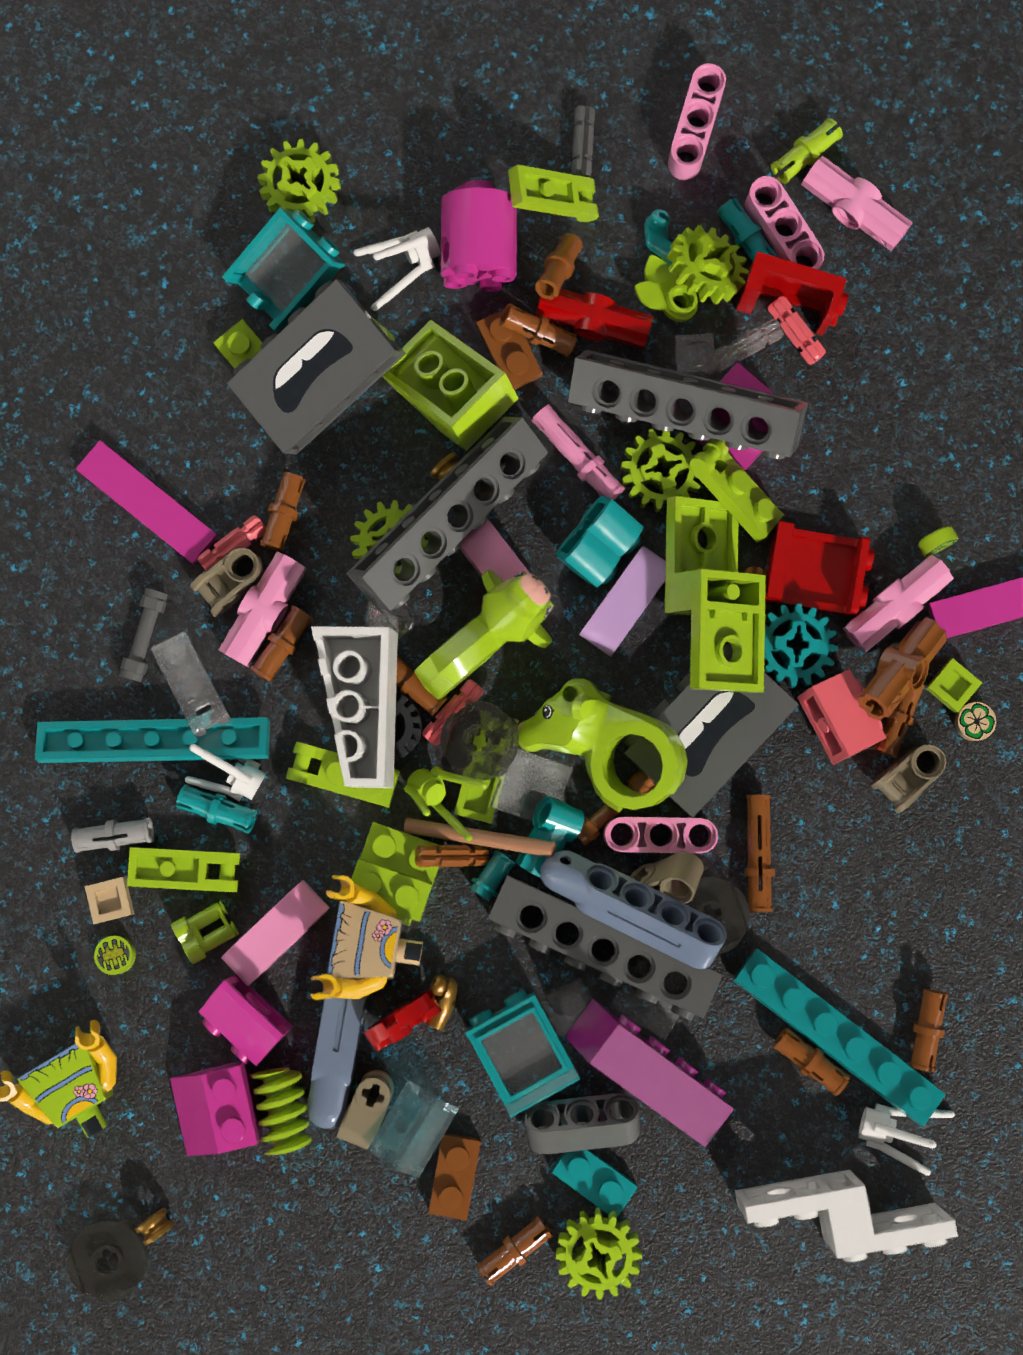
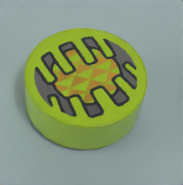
[94,935,136,975]

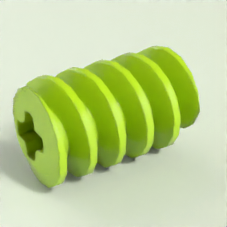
[251,1067,312,1155]

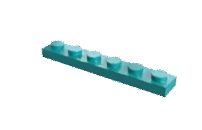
[35,717,270,763]
[732,949,946,1126]

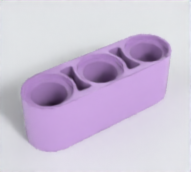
[580,546,666,657]

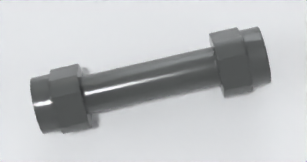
[119,588,168,683]

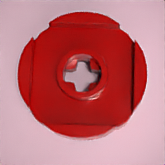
[363,989,442,1051]

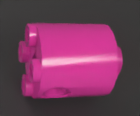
[441,180,517,292]

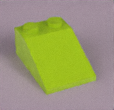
[382,320,519,451]

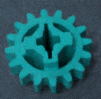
[764,604,838,688]

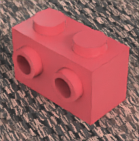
[797,669,887,765]

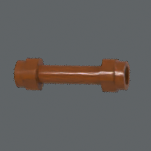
[577,770,656,846]

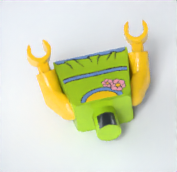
[0,1020,117,1138]

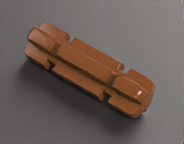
[414,845,489,867]

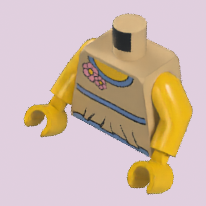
[311,875,423,1000]

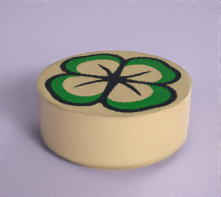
[954,702,996,741]

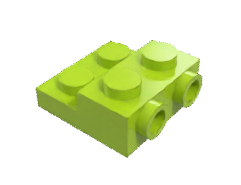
[351,822,439,926]

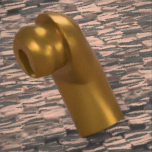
[425,974,457,1031]

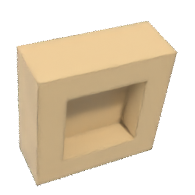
[85,877,135,924]

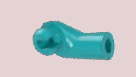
[644,209,673,265]

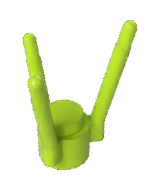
[404,766,487,841]

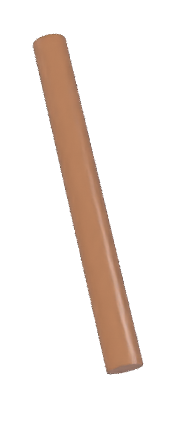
[404,818,556,857]

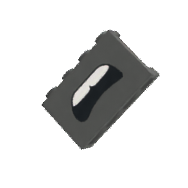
[227,279,406,455]
[622,642,799,818]

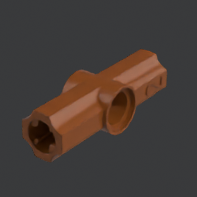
[858,618,947,721]

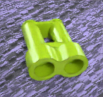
[171,900,239,965]

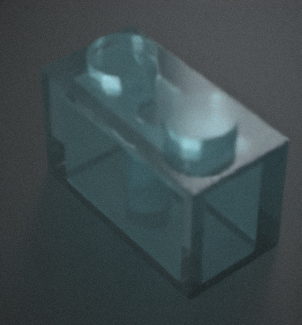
[367,1080,459,1177]

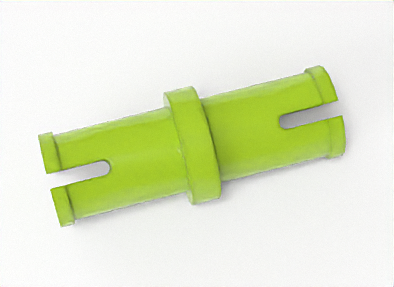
[771,118,843,184]

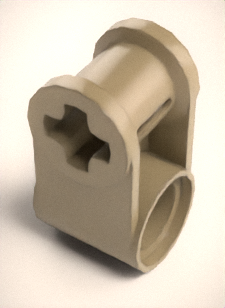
[190,548,265,617]
[870,744,947,814]
[629,851,704,904]
[336,1069,395,1152]

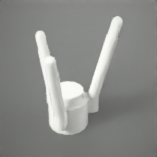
[354,227,441,311]
[185,718,266,802]
[858,1103,955,1176]

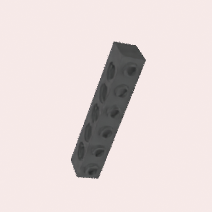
[568,350,808,459]
[346,417,549,611]
[488,875,723,1021]

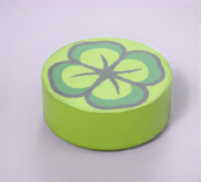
[918,526,959,557]

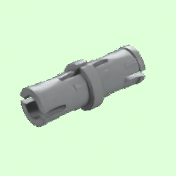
[71,818,154,853]

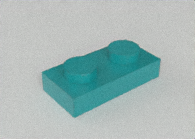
[551,1150,638,1218]

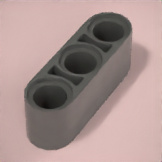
[524,1093,640,1154]

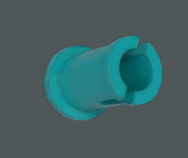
[470,850,516,902]

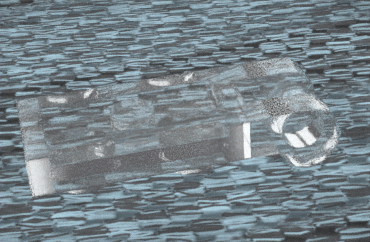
[150,631,232,739]

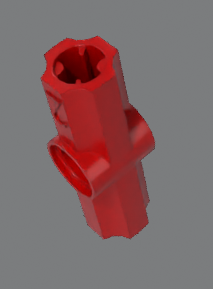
[536,289,654,350]

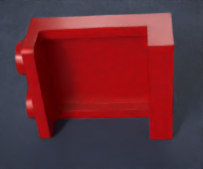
[736,251,849,336]
[765,521,874,617]

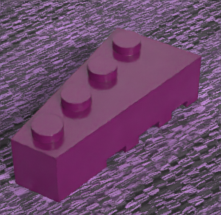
[565,999,734,1147]

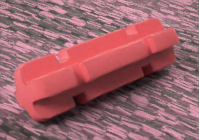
[767,296,826,365]
[198,515,266,571]
[422,679,484,746]

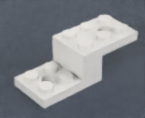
[735,1170,958,1262]

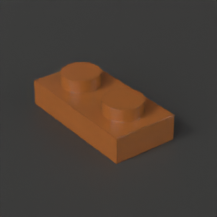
[476,309,543,390]
[428,1132,481,1221]

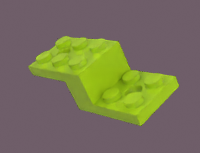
[665,496,766,693]

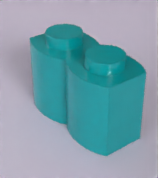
[555,496,643,587]

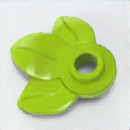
[634,255,698,322]

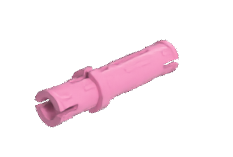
[531,405,625,500]

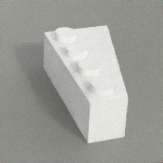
[311,627,398,788]

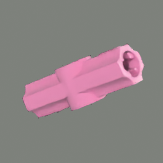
[801,156,913,251]
[219,551,307,667]
[843,554,954,653]

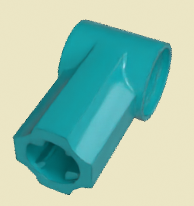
[515,796,584,877]

